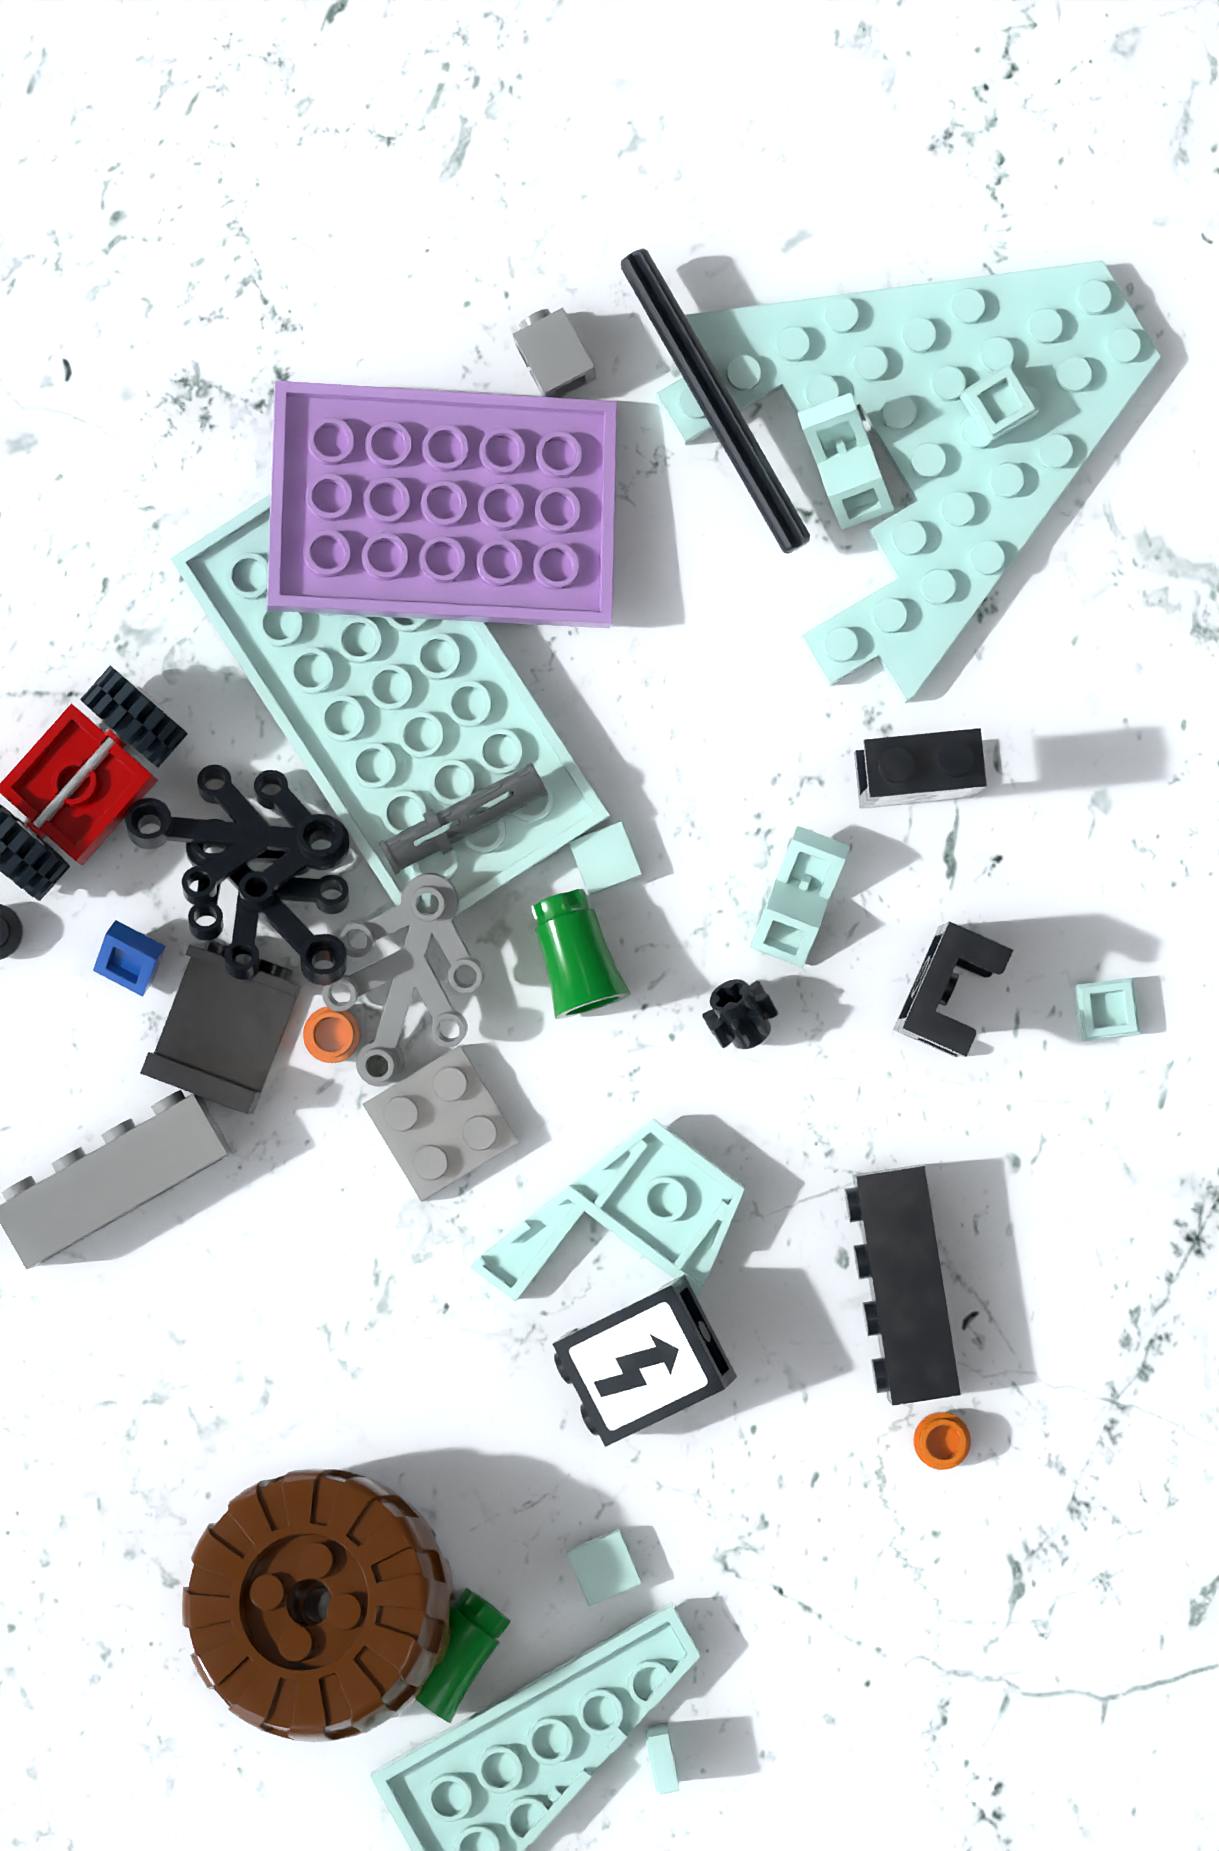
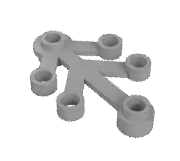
[322,873,485,1087]

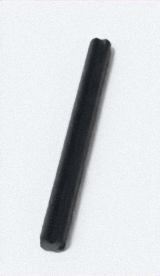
[621,248,810,554]

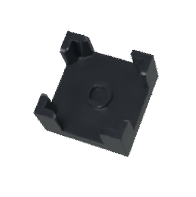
[893,921,1014,1057]

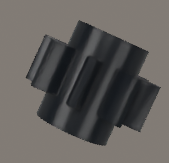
[702,979,778,1049]

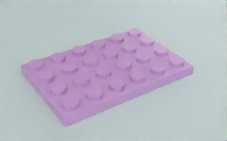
[266,380,617,628]

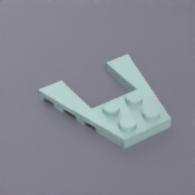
[470,1118,745,1302]

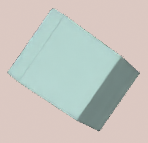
[797,393,895,530]
[750,825,850,968]

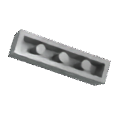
[0,1090,233,1270]

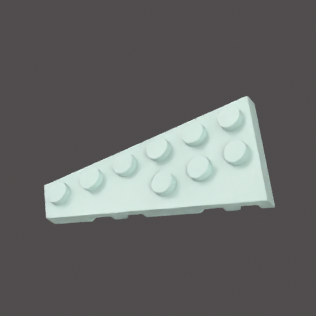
[370,1602,701,1851]

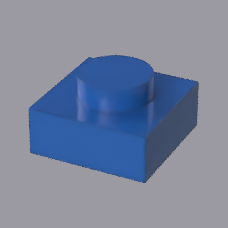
[93,920,166,997]

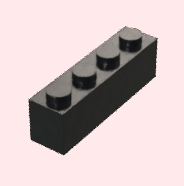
[844,1164,961,1406]

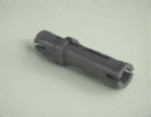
[379,763,548,875]

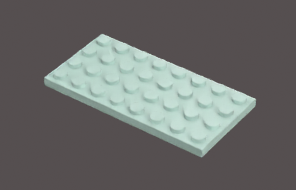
[170,494,610,927]

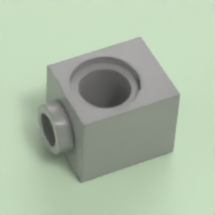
[513,307,597,398]

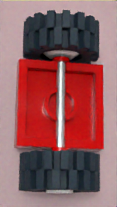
[0,665,188,901]

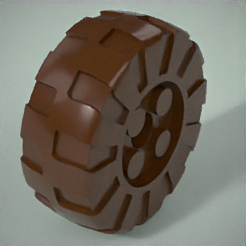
[182,1469,455,1742]

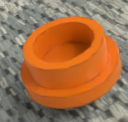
[303,1006,361,1063]
[913,1412,971,1470]

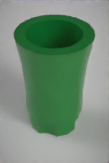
[531,889,631,1019]
[416,1587,511,1723]

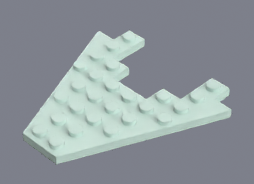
[656,260,1161,703]

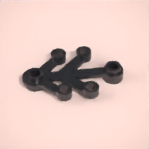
[125,764,350,911]
[186,819,349,986]

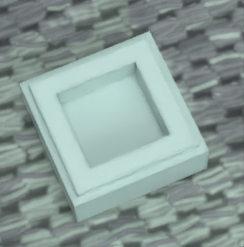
[959,362,1040,443]
[569,821,642,895]
[1074,978,1140,1041]
[567,1528,642,1606]
[645,1723,680,1795]

